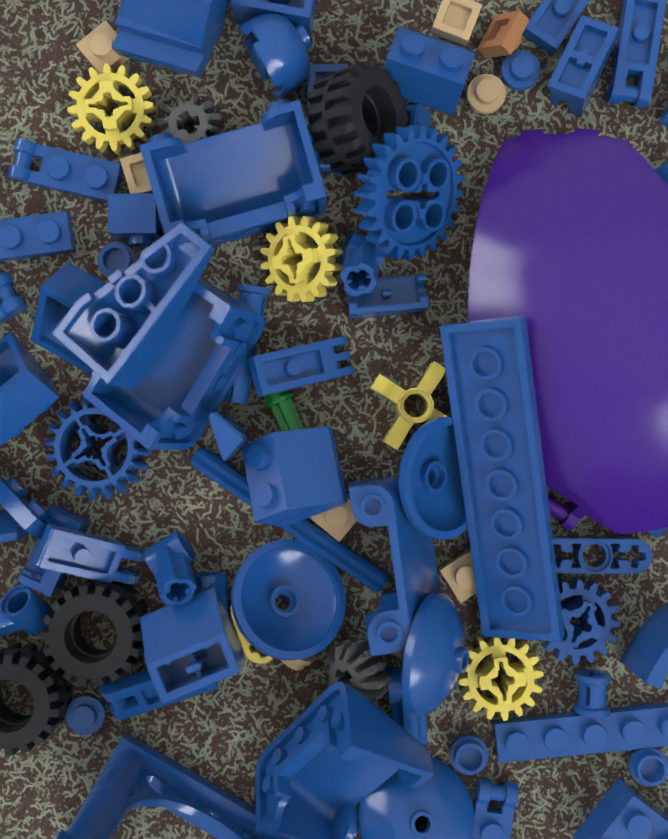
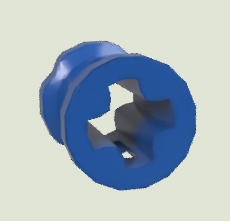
[574,669,611,718]

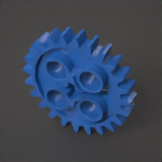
[354,125,465,260]

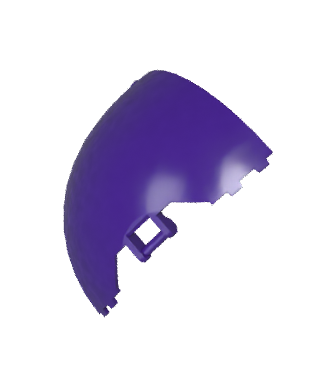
[468,128,668,535]

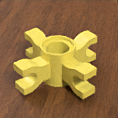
[370,361,449,450]

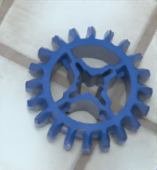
[44,397,153,500]

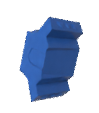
[111,0,229,78]

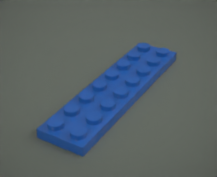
[440,315,565,642]

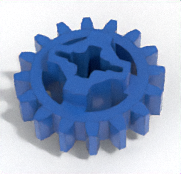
[541,576,621,665]

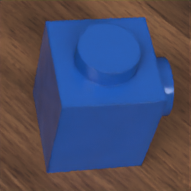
[108,193,163,247]

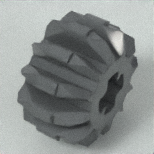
[157,93,224,144]
[323,638,392,703]

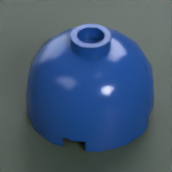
[238,13,312,100]

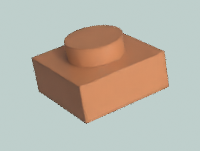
[477,10,530,58]

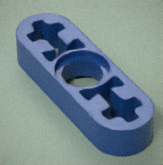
[553,536,652,574]

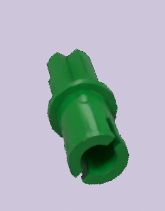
[265,391,305,431]

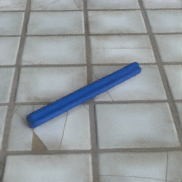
[190,447,388,593]

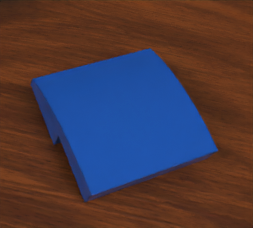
[620,603,668,689]

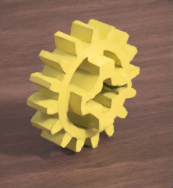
[67,63,156,154]
[260,216,343,302]
[457,636,544,721]

